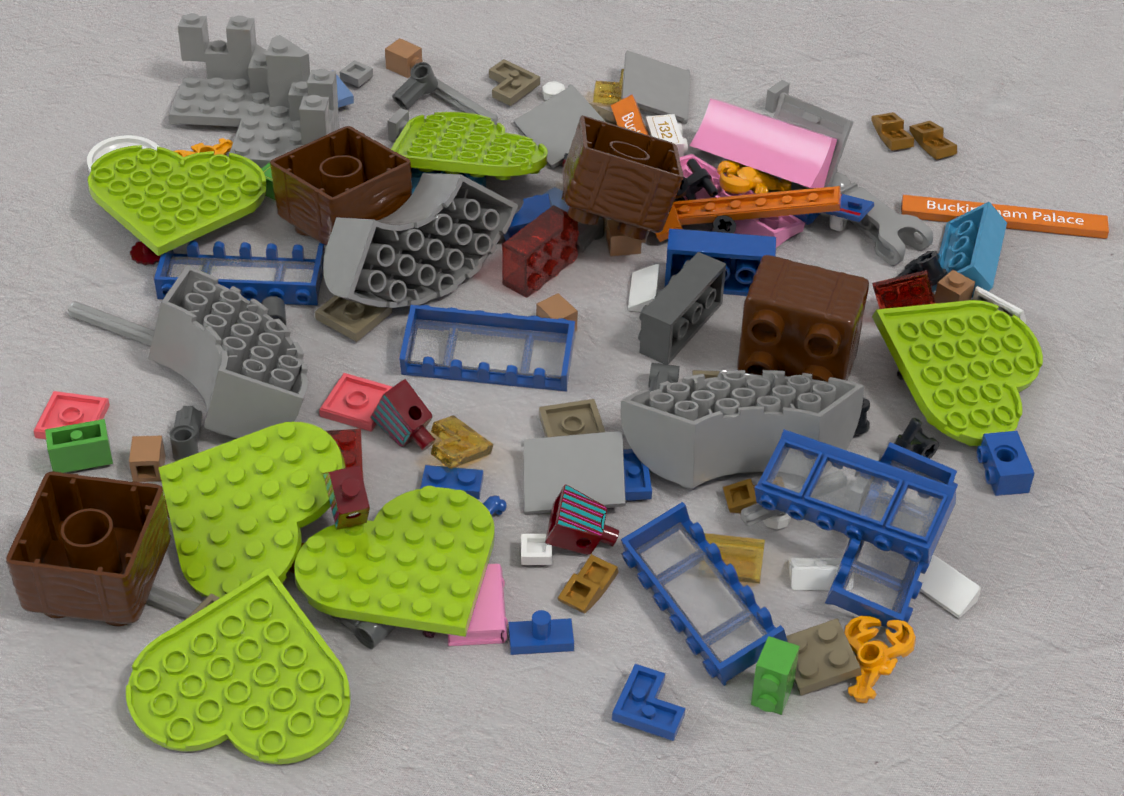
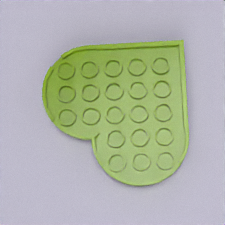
[391,112,548,180]
[88,145,266,256]
[872,300,1043,446]
[159,422,345,598]
[294,486,495,637]
[126,567,351,764]

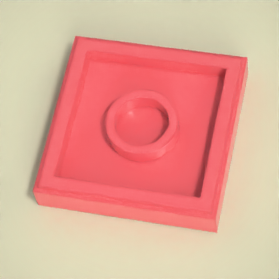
[319,373,392,432]
[34,391,110,439]

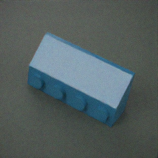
[930,202,1007,297]

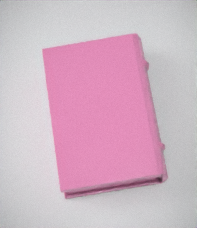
[448,564,508,646]

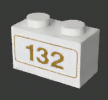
[645,114,688,157]

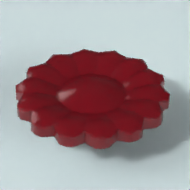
[130,242,161,265]

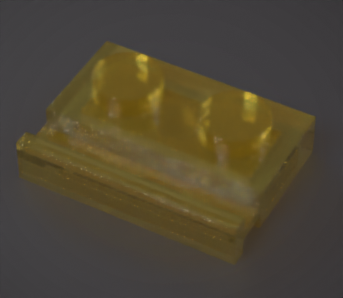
[699,533,765,584]

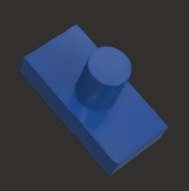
[508,610,574,655]

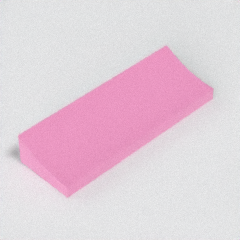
[689,99,837,188]
[679,154,805,248]

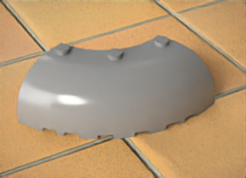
[323,173,518,308]
[148,266,308,438]
[621,370,864,489]

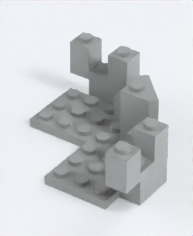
[169,13,339,168]

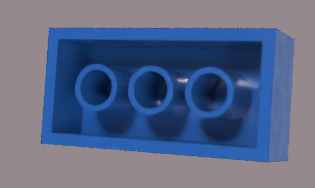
[664,228,776,296]

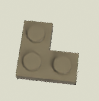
[489,59,540,106]

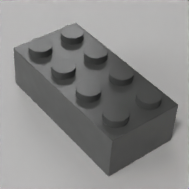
[638,252,726,365]

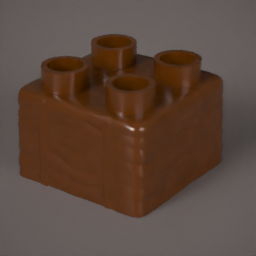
[562,115,683,240]
[270,126,412,246]
[737,255,869,382]
[6,471,171,626]

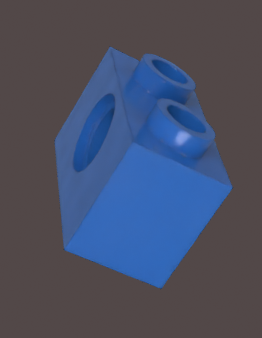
[977,431,1035,496]

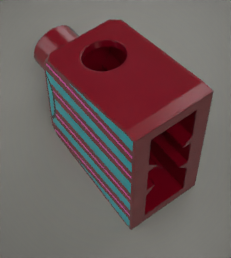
[370,379,436,451]
[323,465,370,530]
[545,484,619,555]

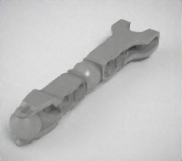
[763,114,933,265]

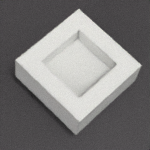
[521,534,552,565]

